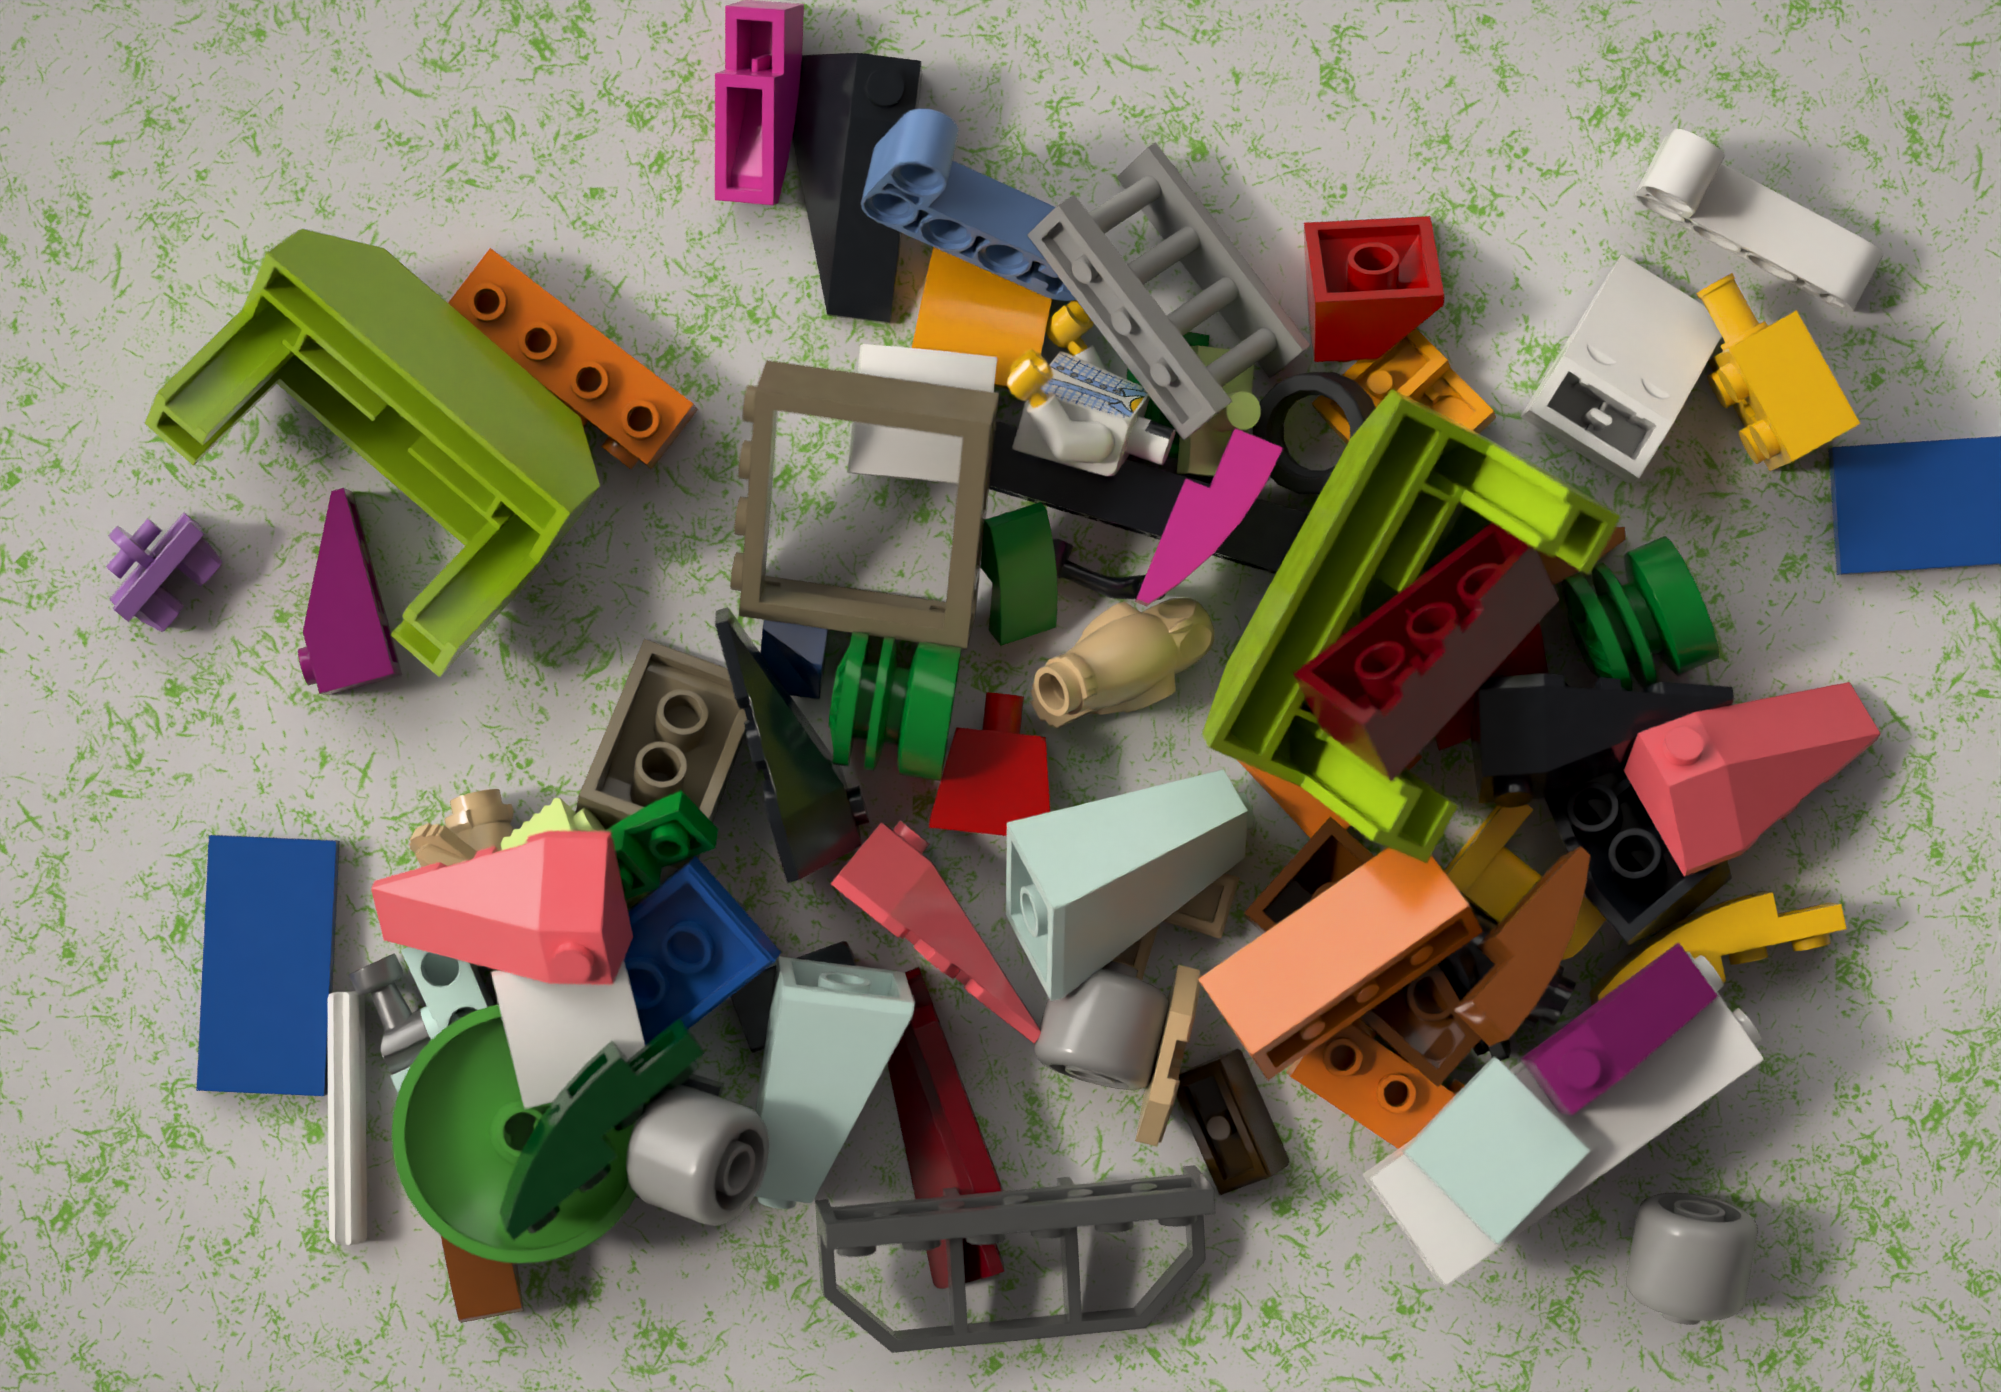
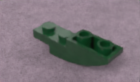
[499,1018,704,1240]

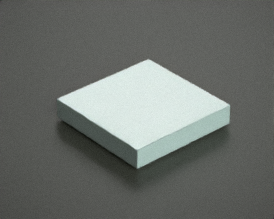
[1402,1057,1590,1245]

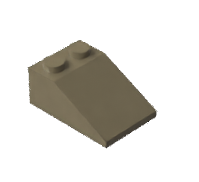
[576,639,747,869]

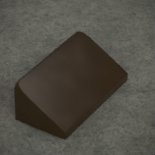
[1176,1048,1290,1195]

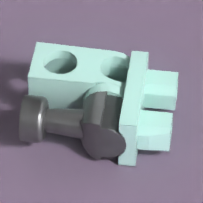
[348,947,494,1093]

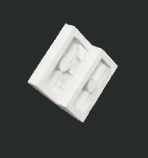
[847,344,997,484]
[491,960,645,1109]

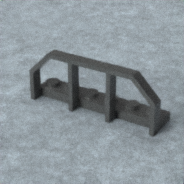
[815,1165,1215,1353]

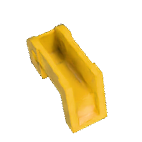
[1443,804,1606,960]

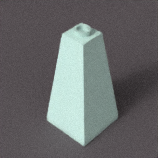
[1006,769,1254,1001]
[754,956,914,1209]

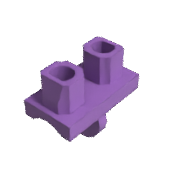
[106,512,222,632]

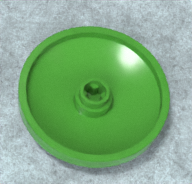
[392,1004,650,1263]

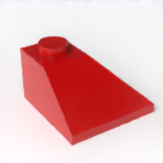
[1304,216,1445,362]

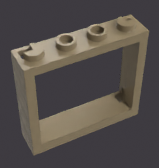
[730,360,999,650]

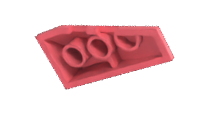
[1624,682,1881,877]
[831,820,1041,1043]
[371,830,633,985]

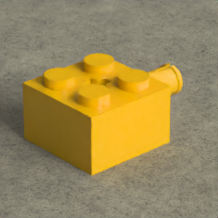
[1696,273,1861,471]

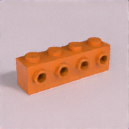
[448,248,698,470]
[1286,1018,1465,1149]

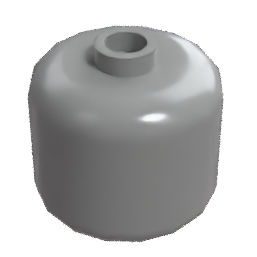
[1034,961,1169,1091]
[626,1085,769,1226]
[1626,1192,1758,1325]

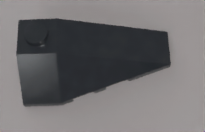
[792,53,922,324]
[1545,681,1732,945]

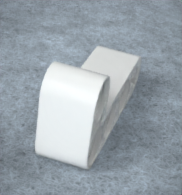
[1634,129,1883,312]

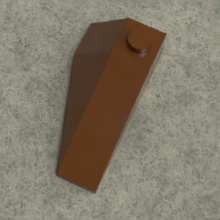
[1244,816,1481,1087]

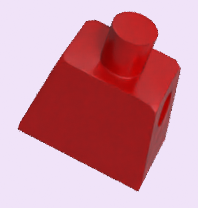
[929,692,1050,836]

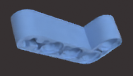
[861,109,1076,301]

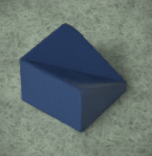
[760,620,828,699]

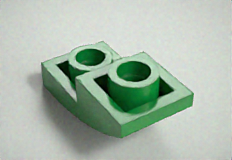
[980,502,1058,646]
[606,791,718,900]

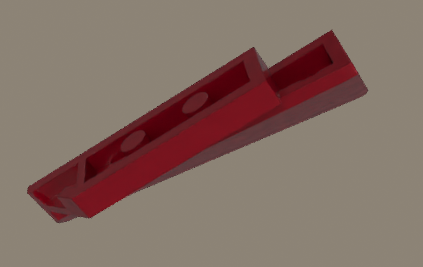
[887,967,1005,1289]

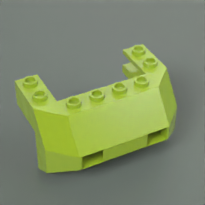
[144,228,600,677]
[1202,389,1622,863]

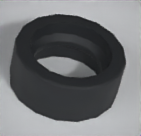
[1253,372,1376,494]

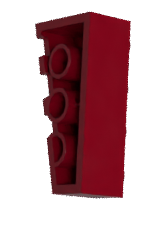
[1293,522,1559,782]

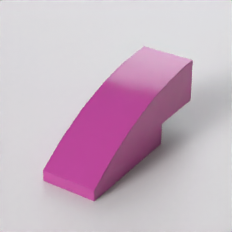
[715,0,804,205]
[1135,428,1283,607]

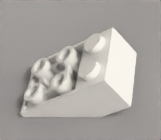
[1520,254,1722,484]

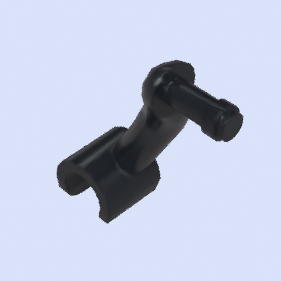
[1053,538,1165,600]

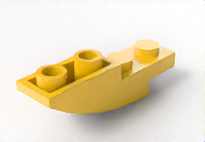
[1589,891,1847,1005]

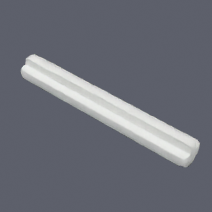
[327,991,367,1245]

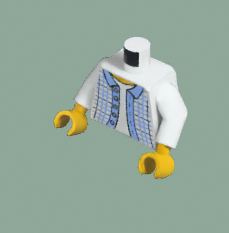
[1008,300,1176,476]

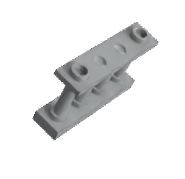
[1027,142,1311,440]

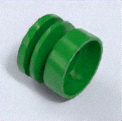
[1562,536,1719,691]
[828,631,961,781]

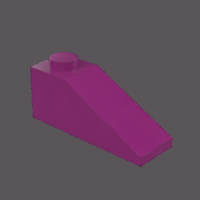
[298,488,402,695]
[1520,943,1718,1116]

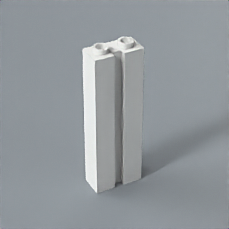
[1362,952,1764,1286]

